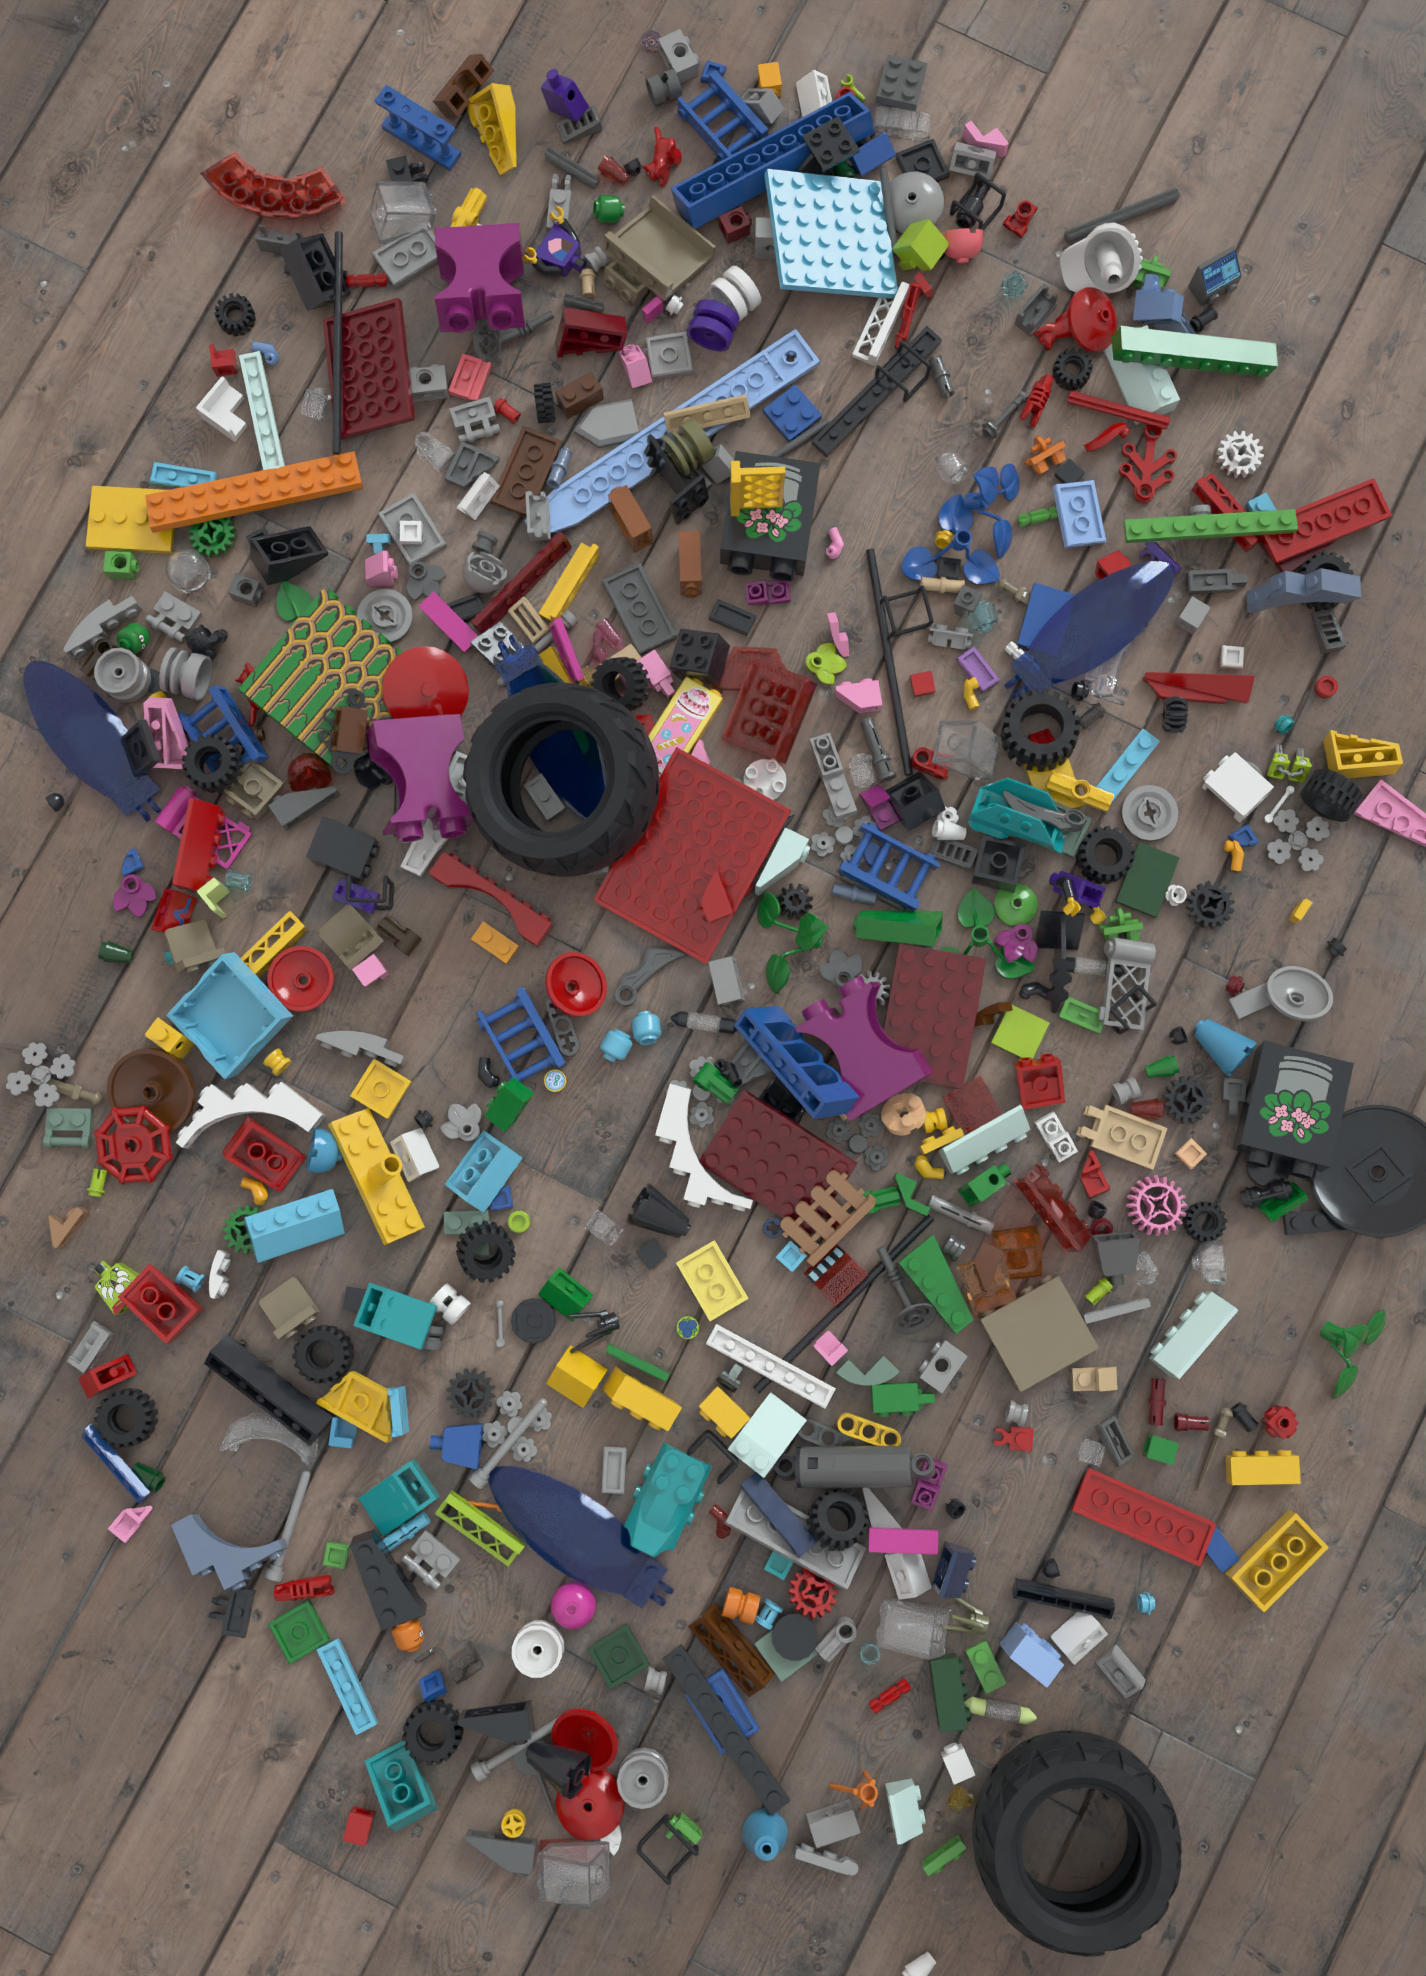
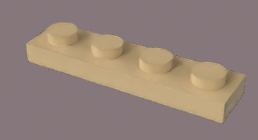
[663,394,750,436]

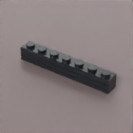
[1012,1578,1115,1619]

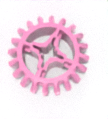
[1126,1175,1187,1236]

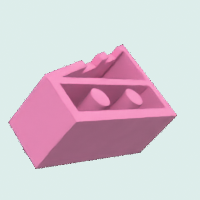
[144,697,190,769]

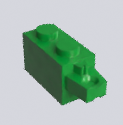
[870,1382,935,1417]

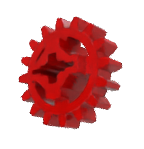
[787,1568,838,1619]

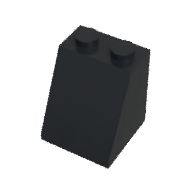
[306,816,380,882]

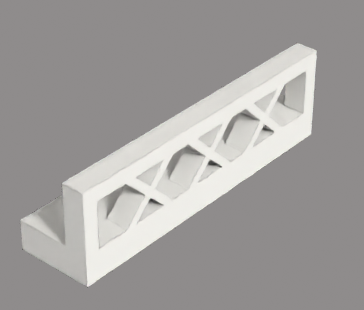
[852,282,909,366]

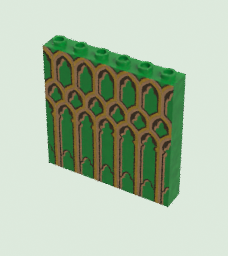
[238,588,403,775]

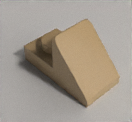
[1071,1367,1118,1392]

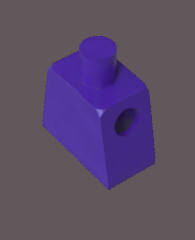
[541,69,589,122]

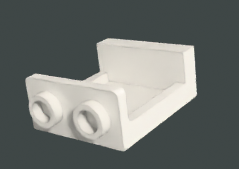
[1202,752,1274,823]

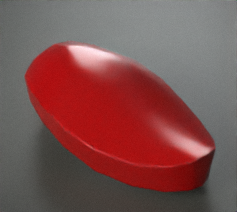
[1083,422,1130,452]

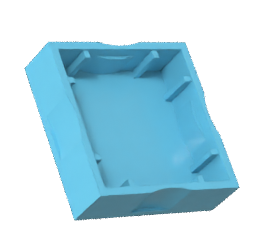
[166,952,293,1079]

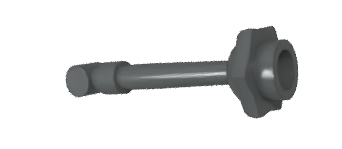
[982,390,1029,439]

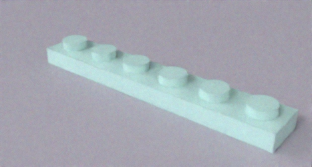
[239,351,285,470]

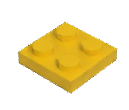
[350,1059,412,1119]

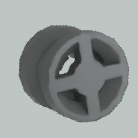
[472,531,498,555]
[941,1233,967,1262]

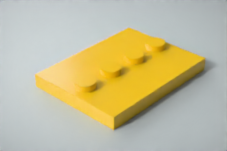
[86,486,175,554]

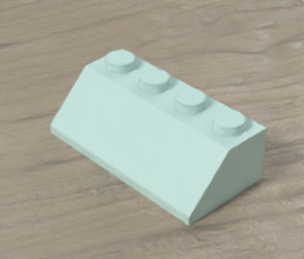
[1104,325,1180,425]
[938,1105,1030,1175]
[1149,1291,1238,1379]

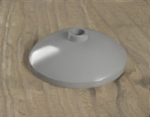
[889,172,944,234]
[1266,966,1333,1021]

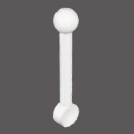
[1264,786,1294,823]

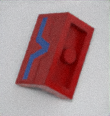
[151,888,197,933]

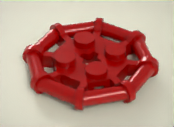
[93,1105,173,1185]

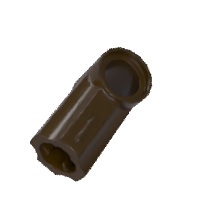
[79,638,119,682]
[376,915,422,957]

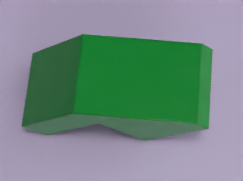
[893,1173,930,1217]

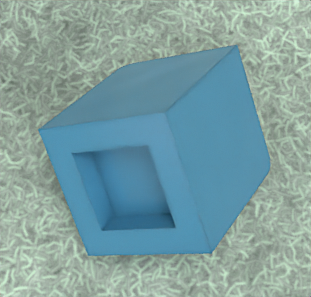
[328,1416,358,1448]

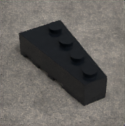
[350,1529,427,1631]

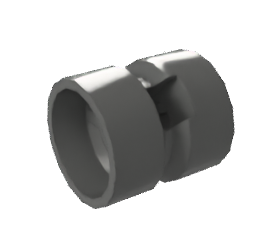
[645,68,682,106]

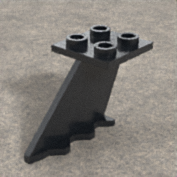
[795,116,860,176]
[644,434,709,525]
[1035,911,1085,1013]

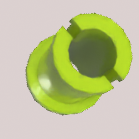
[87,1169,108,1197]
[1084,1277,1113,1306]

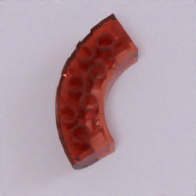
[200,151,346,220]

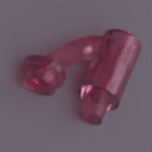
[592,618,626,663]

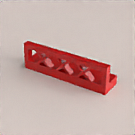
[1191,473,1262,553]

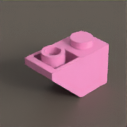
[618,344,652,388]
[365,551,398,587]
[834,679,882,714]

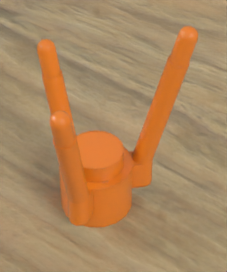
[829,1770,878,1810]

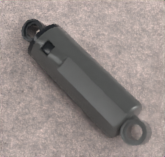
[774,1446,936,1488]

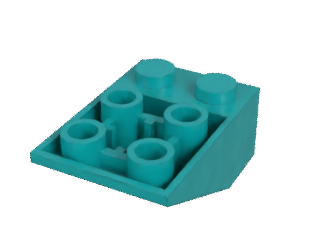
[353,1282,437,1350]
[358,1458,440,1536]

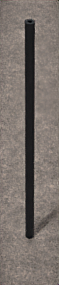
[332,231,343,455]
[866,548,913,776]
[753,1214,934,1394]

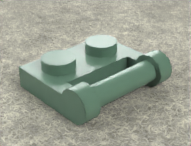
[43,1108,94,1149]

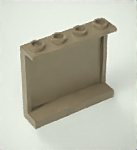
[602,195,716,301]
[978,1274,1099,1392]

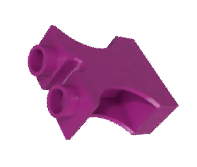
[434,223,525,333]
[366,714,474,843]
[795,976,933,1121]

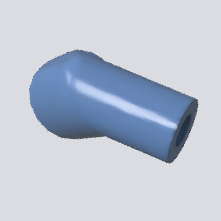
[252,341,279,365]

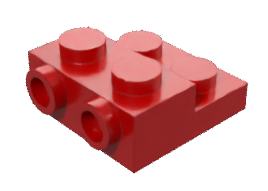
[1013,1053,1066,1110]

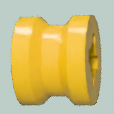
[263,1048,292,1076]
[501,1809,526,1838]

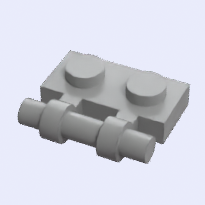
[449,396,501,444]
[145,591,203,643]
[401,1529,461,1591]

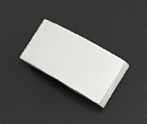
[1034,1111,1078,1163]
[209,1250,231,1299]

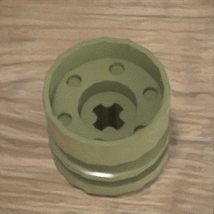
[660,418,715,477]

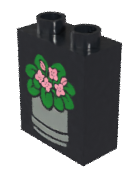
[720,451,821,581]
[1233,1041,1354,1180]

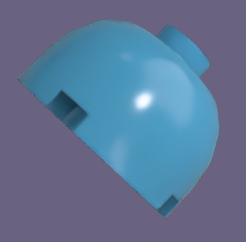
[306,1128,342,1173]

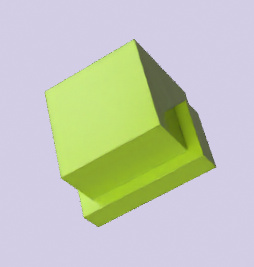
[892,219,949,271]

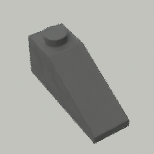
[268,787,341,831]
[465,1829,537,1877]

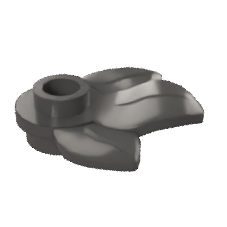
[406,562,446,601]
[819,948,862,989]

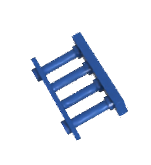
[677,70,768,162]
[374,85,462,171]
[178,685,269,773]
[837,823,940,911]
[476,987,567,1083]

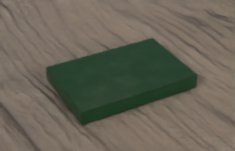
[1115,842,1180,918]

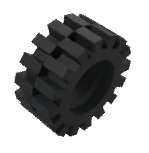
[214,293,256,336]
[1052,348,1093,391]
[534,383,555,424]
[1183,1201,1227,1242]

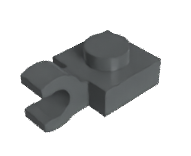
[1221,1077,1247,1118]

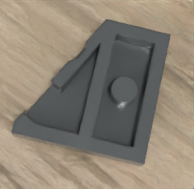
[445,441,499,490]
[730,1041,772,1086]

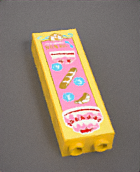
[648,676,723,777]

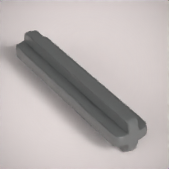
[545,148,600,188]

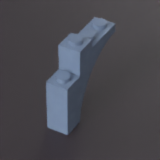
[1247,568,1361,613]
[171,1514,289,1592]

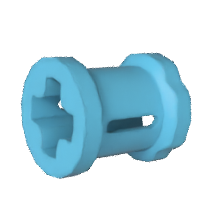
[175,1265,206,1294]
[755,1599,783,1630]

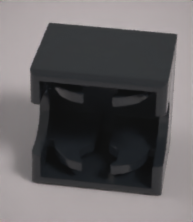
[669,629,730,686]
[759,1061,819,1122]

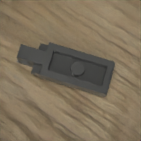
[1186,569,1248,594]

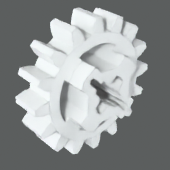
[1216,431,1264,478]

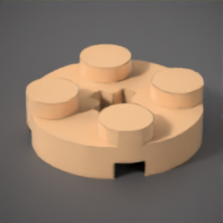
[881,1093,926,1136]

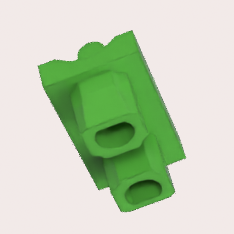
[1131,255,1172,290]
[1099,908,1143,942]

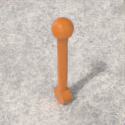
[464,1498,506,1512]

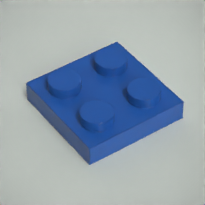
[763,384,822,443]

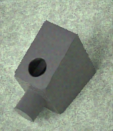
[1092,1231,1140,1286]

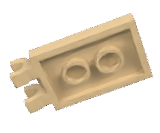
[1076,1105,1168,1170]

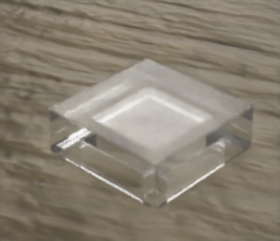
[1077,1437,1105,1467]

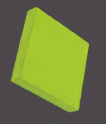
[990,1005,1050,1059]

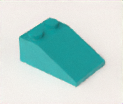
[364,1741,438,1832]

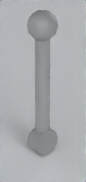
[495,1300,505,1347]

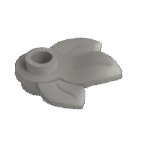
[440,1103,482,1142]

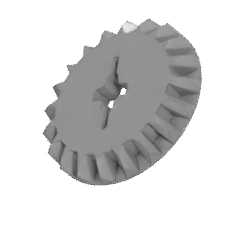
[357,589,413,643]
[1121,785,1178,841]

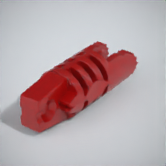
[1019,374,1054,428]
[273,1575,335,1601]

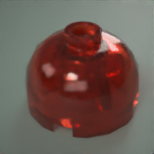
[287,753,332,792]

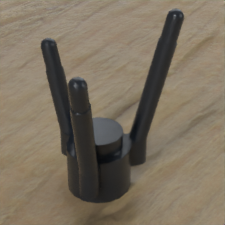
[567,1310,620,1353]

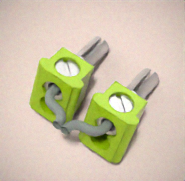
[1267,744,1312,782]

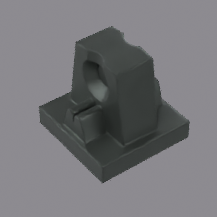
[716,1363,743,1392]

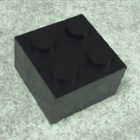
[972,835,1026,893]

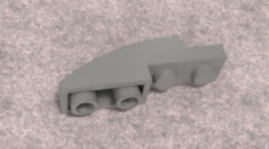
[63,596,143,659]
[809,733,857,820]
[316,1031,407,1067]

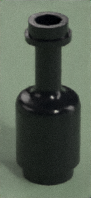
[956,179,992,229]

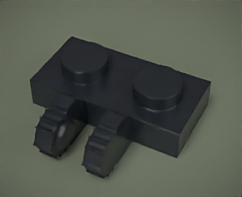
[386,156,429,202]
[208,1588,256,1638]

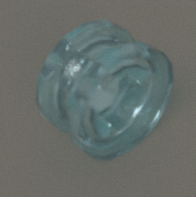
[859,1641,881,1665]

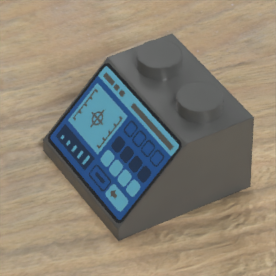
[1188,246,1242,307]

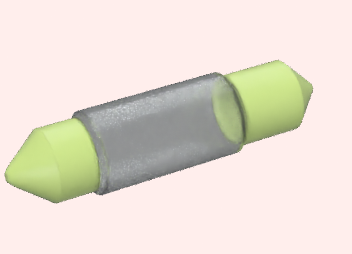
[964,1696,1037,1725]

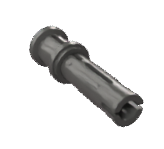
[860,717,897,783]

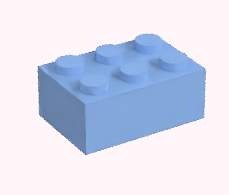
[999,1622,1064,1687]

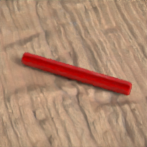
[1067,391,1170,430]

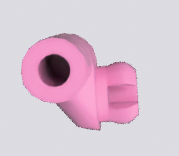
[826,527,844,559]

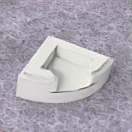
[600,1825,622,1856]

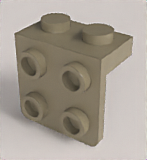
[318,905,384,970]
[164,920,226,973]
[259,1277,320,1340]

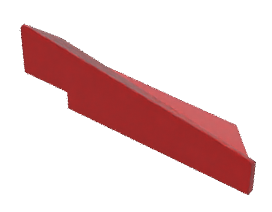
[1143,672,1254,704]

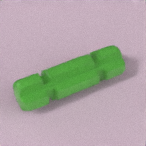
[1018,506,1058,527]

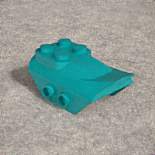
[968,778,1065,854]
[624,1442,713,1557]

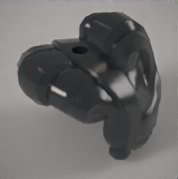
[184,624,228,661]
[353,753,393,791]

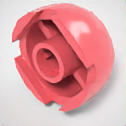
[942,228,983,264]

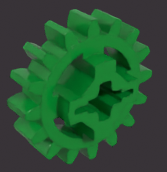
[189,517,237,558]
[222,1205,260,1254]

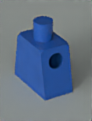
[430,1423,483,1469]

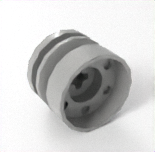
[159,647,212,701]

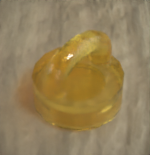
[948,1786,973,1812]

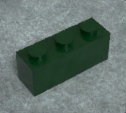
[928,1653,971,1733]

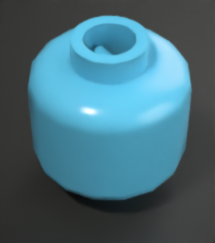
[631,1011,661,1045]
[600,1028,632,1063]

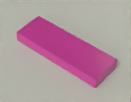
[418,591,478,653]
[549,618,585,684]
[868,1527,938,1555]

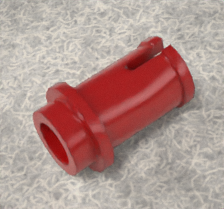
[493,398,521,424]

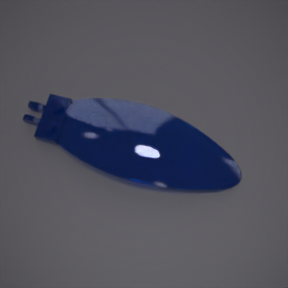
[1004,561,1174,699]
[495,634,607,819]
[23,661,162,822]
[489,1466,674,1608]

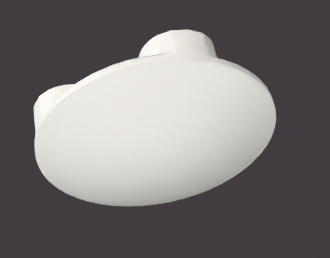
[743,759,786,800]

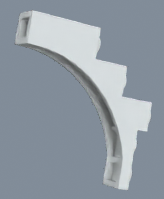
[176,1082,326,1149]
[655,1084,753,1212]

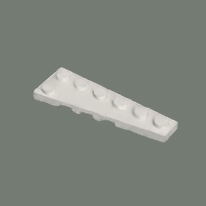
[400,751,467,877]

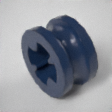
[763,1218,783,1238]

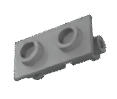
[927,624,973,650]

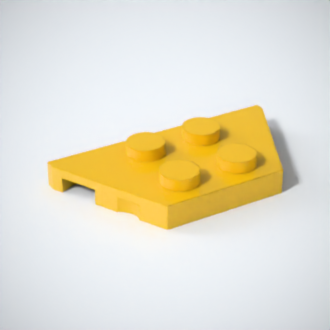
[316,1371,392,1443]

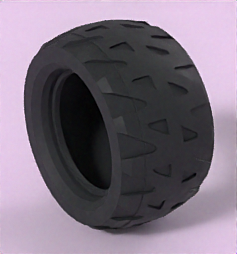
[463,683,660,877]
[972,1730,1182,1957]

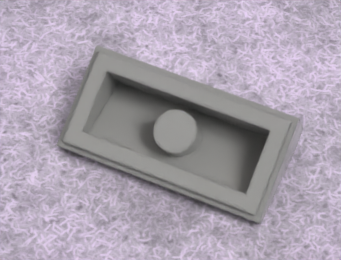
[1095,1645,1145,1699]

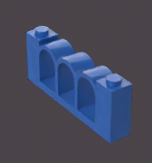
[734,1006,859,1119]

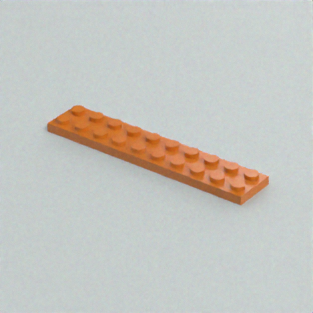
[145,451,363,533]

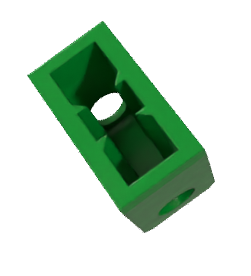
[957,1163,1011,1208]

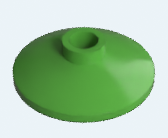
[994,883,1038,926]

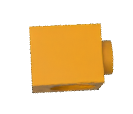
[757,62,782,97]

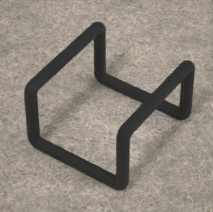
[950,173,1006,231]
[874,341,932,402]
[880,585,934,637]
[346,874,394,910]
[1108,985,1157,1035]
[688,1430,739,1485]
[637,1814,699,1885]

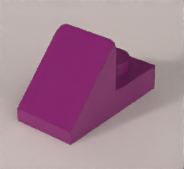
[859,784,899,832]

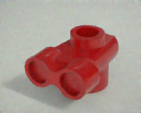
[1002,200,1038,238]

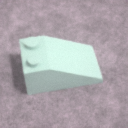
[755,828,810,896]
[728,1392,807,1478]

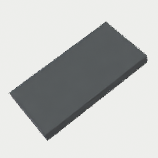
[602,562,677,656]

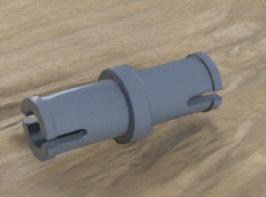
[546,447,572,489]
[831,882,877,906]

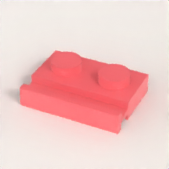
[448,353,492,401]

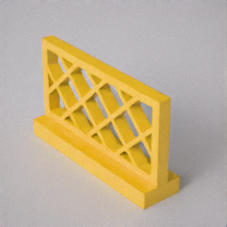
[730,461,785,516]

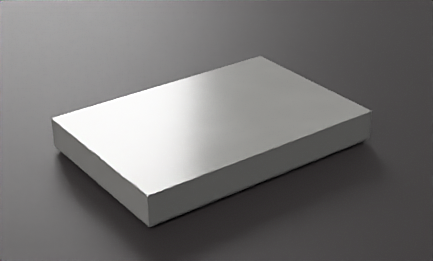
[372,221,438,289]
[378,492,447,566]

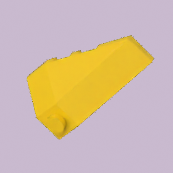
[467,83,516,175]

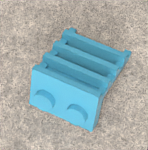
[387,1386,410,1437]

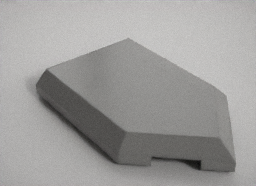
[574,399,639,447]

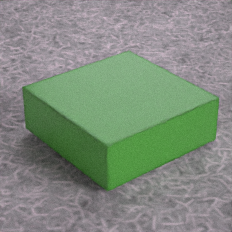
[322,1541,350,1569]

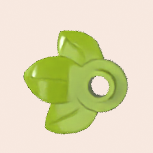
[805,643,847,685]

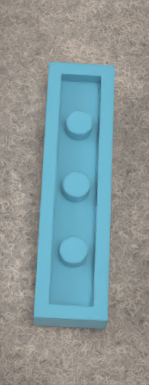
[1096,729,1160,801]
[317,1638,378,1735]

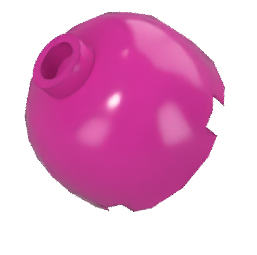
[551,1581,597,1630]

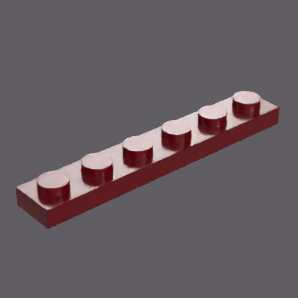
[471,531,572,634]

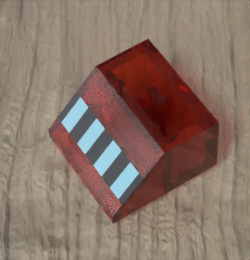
[803,1244,868,1307]

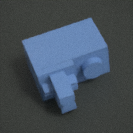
[1133,274,1184,325]

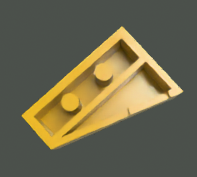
[1323,730,1403,779]
[602,1366,682,1431]

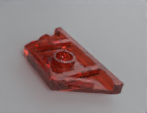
[712,646,795,693]

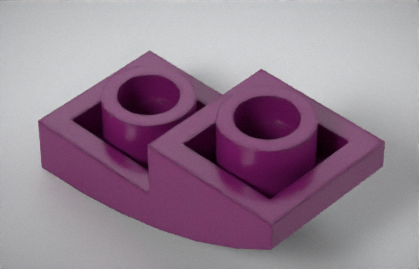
[745,580,791,605]
[910,1458,948,1511]

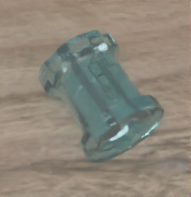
[225,868,252,892]

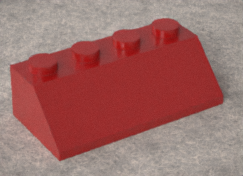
[172,798,226,893]

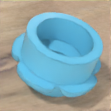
[1137,1592,1155,1615]

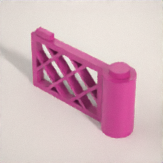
[154,785,253,870]

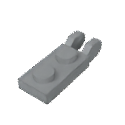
[546,174,572,231]
[793,1843,859,1876]

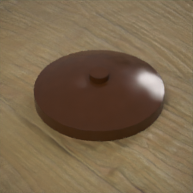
[107,1048,196,1136]

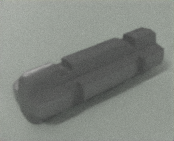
[563,293,604,313]

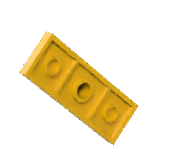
[328,1108,425,1246]

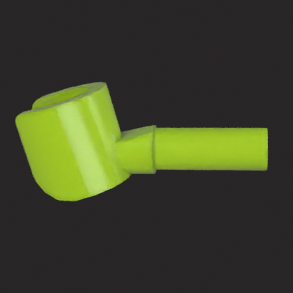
[841,74,866,102]

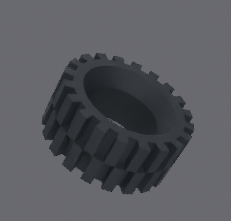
[1001,689,1081,772]

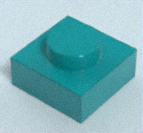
[764,1551,793,1580]

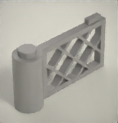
[1098,937,1156,1030]

